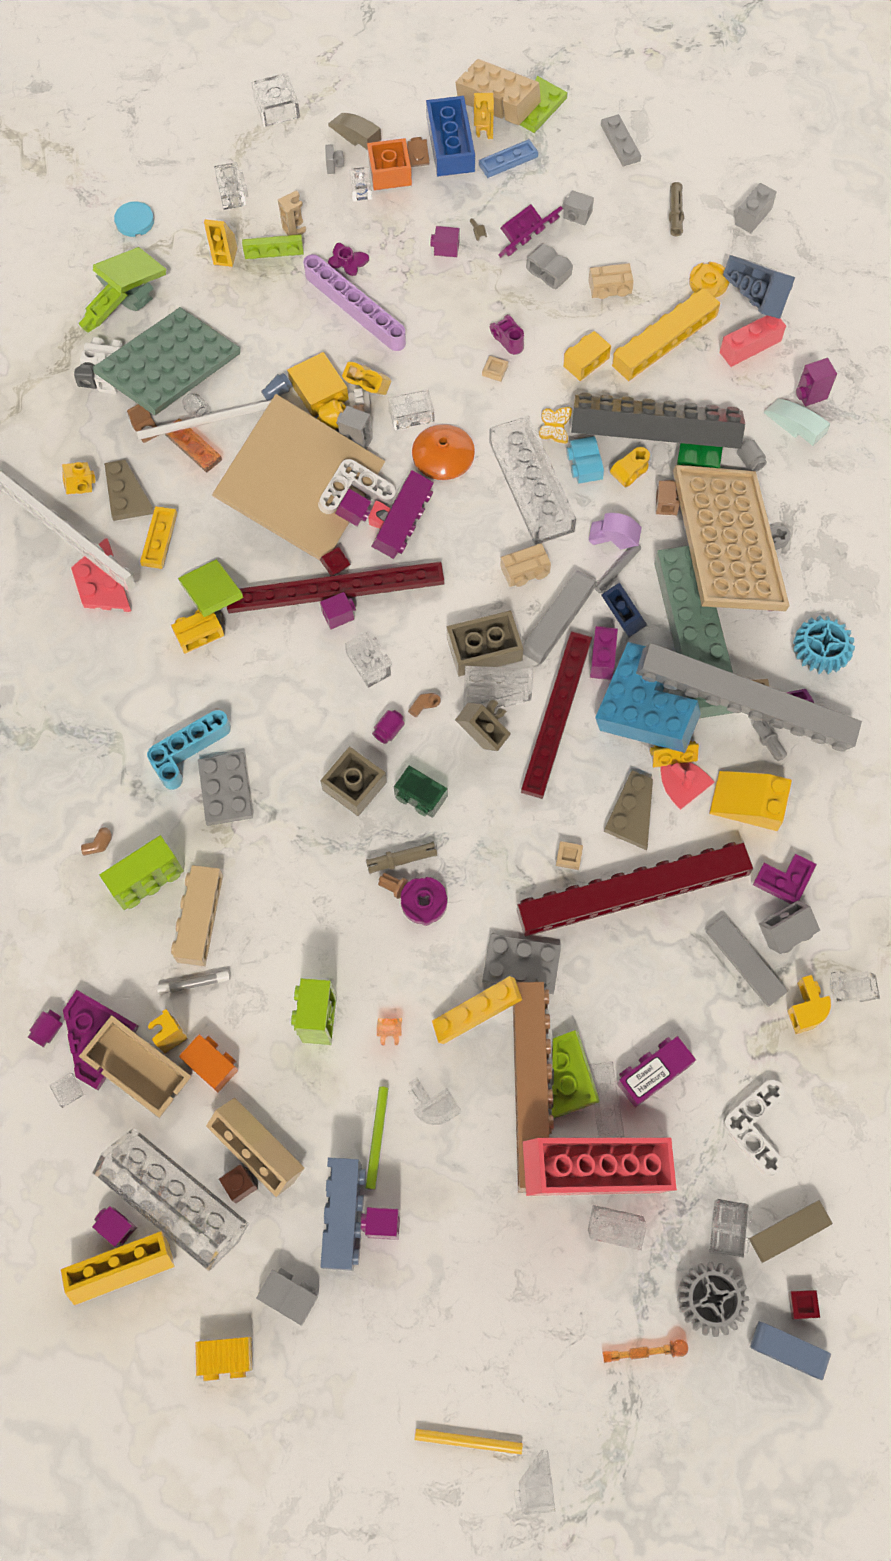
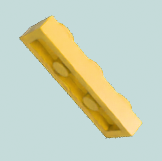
[140,506,177,569]

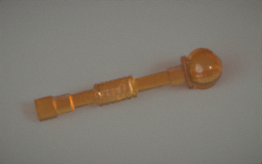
[602,1339,689,1363]

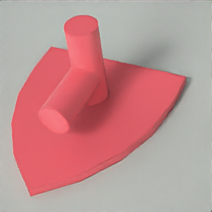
[660,762,715,810]

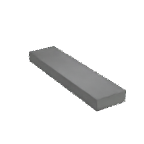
[706,916,788,1007]

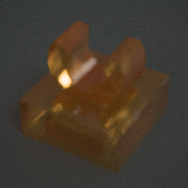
[377,1018,402,1045]

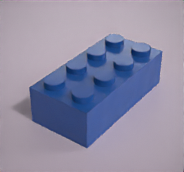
[426,96,475,177]

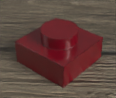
[320,547,351,576]
[789,1290,820,1319]

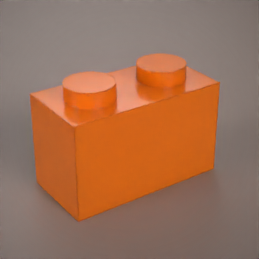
[178,1034,238,1093]

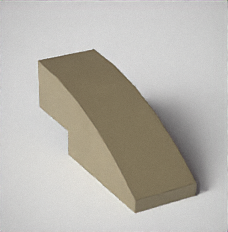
[328,113,381,150]
[749,1200,833,1263]

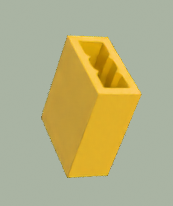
[287,352,349,417]

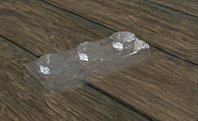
[588,1061,625,1138]

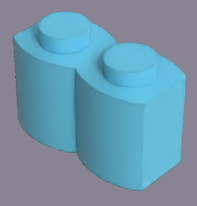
[566,436,604,484]

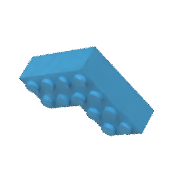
[595,642,701,753]

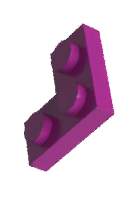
[753,854,817,904]

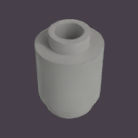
[737,440,767,472]

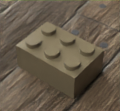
[446,610,524,677]

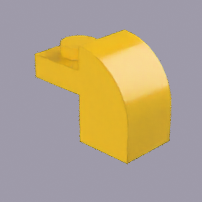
[787,975,831,1034]

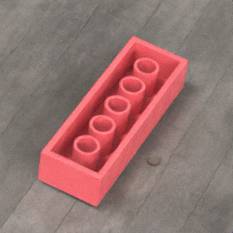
[523,1138,677,1196]

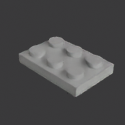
[198,752,253,826]
[482,934,561,994]

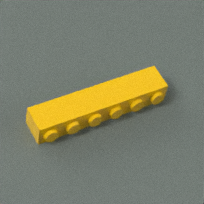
[612,288,720,381]

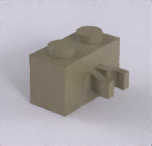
[455,700,511,751]

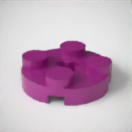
[401,877,448,926]

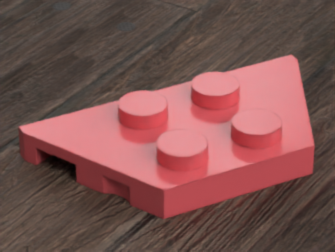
[71,538,131,612]

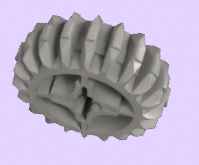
[677,1262,749,1337]

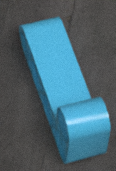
[147,710,231,790]

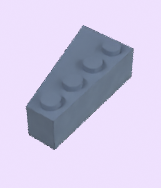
[723,255,795,319]
[320,1157,366,1271]

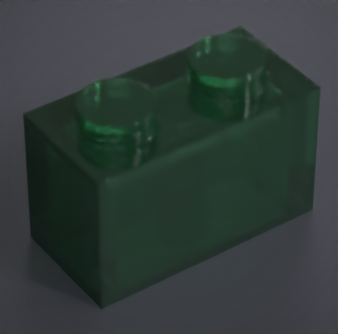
[394,765,448,818]

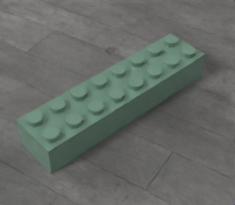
[654,546,733,718]

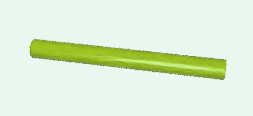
[365,1087,389,1190]

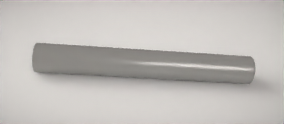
[595,545,641,593]

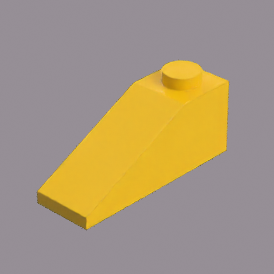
[204,219,237,267]

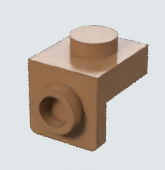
[407,137,429,167]

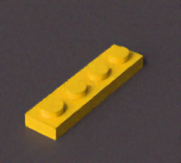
[432,976,522,1044]

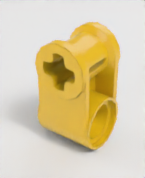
[610,447,650,487]

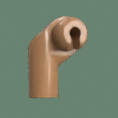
[408,693,441,717]
[81,827,112,856]

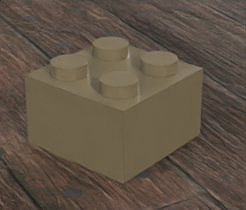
[320,746,387,816]

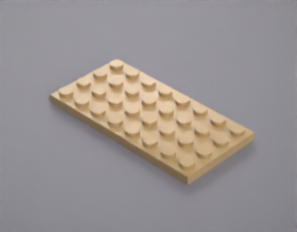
[673,465,790,611]

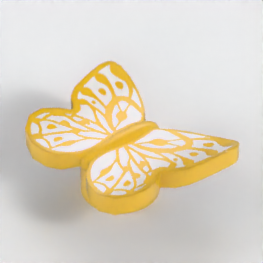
[539,407,572,444]

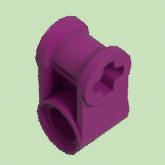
[490,314,524,355]

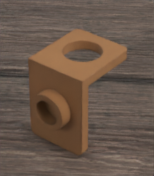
[127,404,159,443]

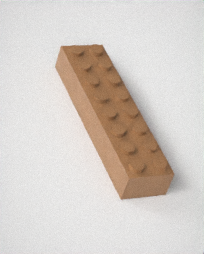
[513,982,554,1193]

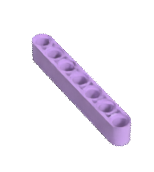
[303,254,406,351]

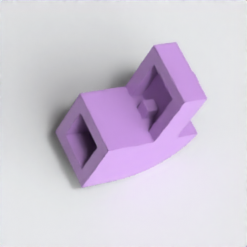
[589,513,642,550]

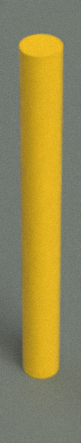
[415,1429,523,1455]

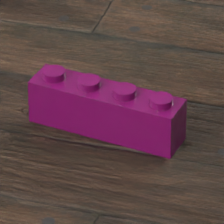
[371,470,434,559]

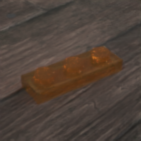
[165,418,222,473]

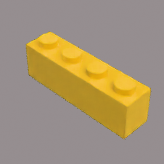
[60,1231,175,1305]

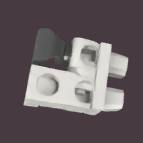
[74,337,123,394]

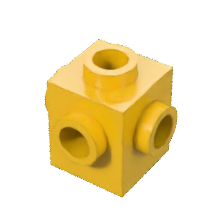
[62,462,95,494]

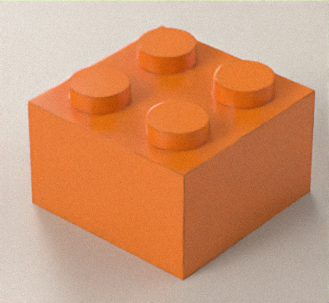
[367,138,412,190]

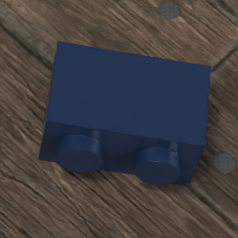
[601,582,647,637]

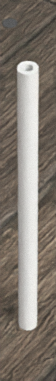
[136,400,271,440]

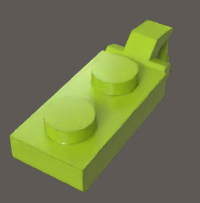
[78,284,128,333]

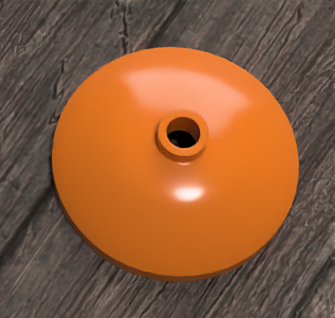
[412,424,475,480]

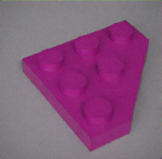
[63,990,139,1091]

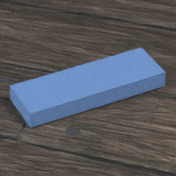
[479,139,538,178]

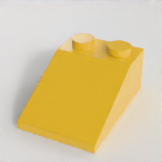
[709,771,792,831]

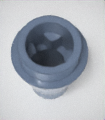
[261,373,293,401]

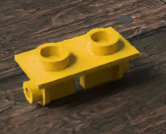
[650,740,699,768]

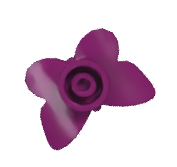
[328,243,369,276]

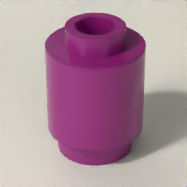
[372,710,405,744]
[28,1009,63,1048]

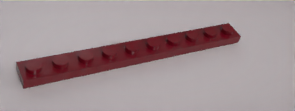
[227,562,444,614]

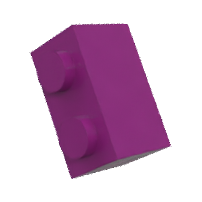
[796,357,837,407]
[590,626,618,680]
[361,1207,400,1240]

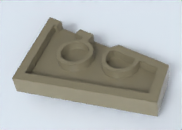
[104,460,154,521]
[604,770,653,851]

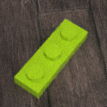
[242,235,304,259]

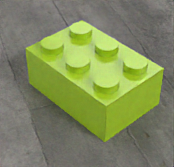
[99,835,184,910]
[291,978,337,1045]

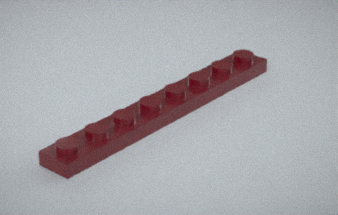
[521,631,592,799]

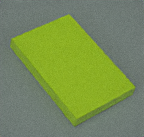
[93,247,166,293]
[178,559,243,617]

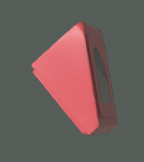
[368,501,390,529]

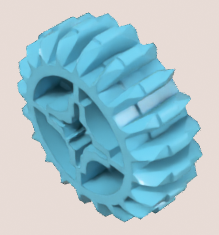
[793,616,855,674]

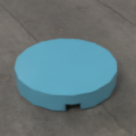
[114,201,154,237]

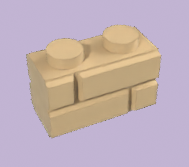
[589,263,634,299]
[500,543,551,587]

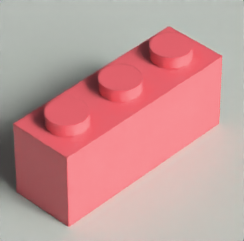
[719,315,786,367]

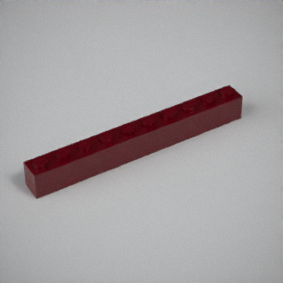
[516,842,754,937]

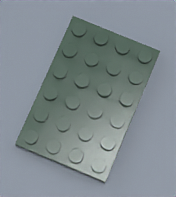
[93,307,240,416]

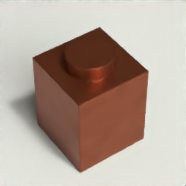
[219,1164,258,1203]

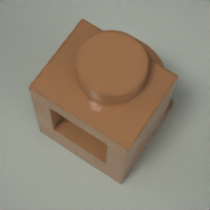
[656,480,680,515]

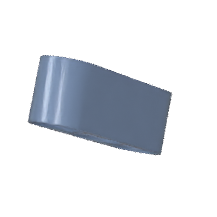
[750,1321,831,1381]

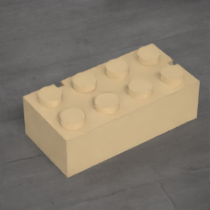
[455,59,541,125]
[79,1016,191,1119]

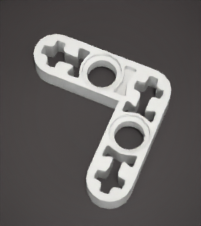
[318,459,396,514]
[723,1080,784,1176]

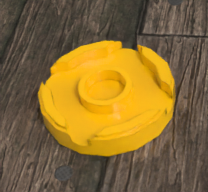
[689,262,729,298]

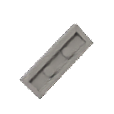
[601,114,641,166]

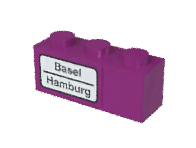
[617,1036,696,1108]

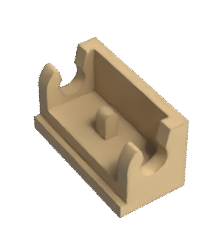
[278,190,306,235]

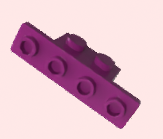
[499,204,563,258]

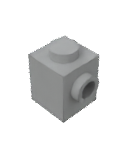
[562,190,594,226]

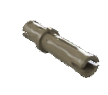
[669,182,684,237]
[366,841,437,874]

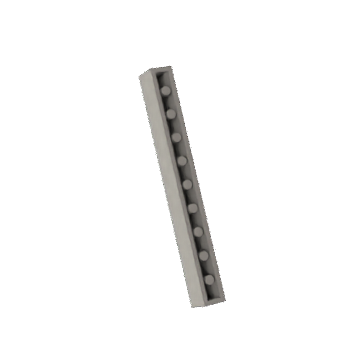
[636,643,862,752]

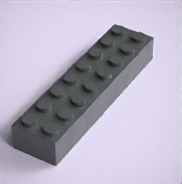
[571,393,745,449]

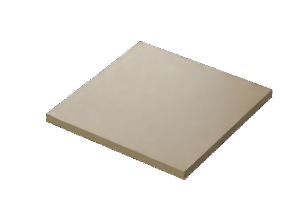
[212,394,385,560]

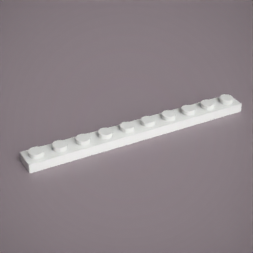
[0,468,136,592]

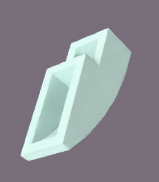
[764,398,830,446]

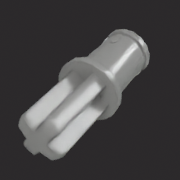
[752,720,787,761]

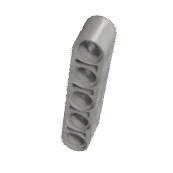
[523,571,597,664]

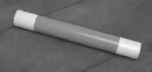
[157,971,230,995]

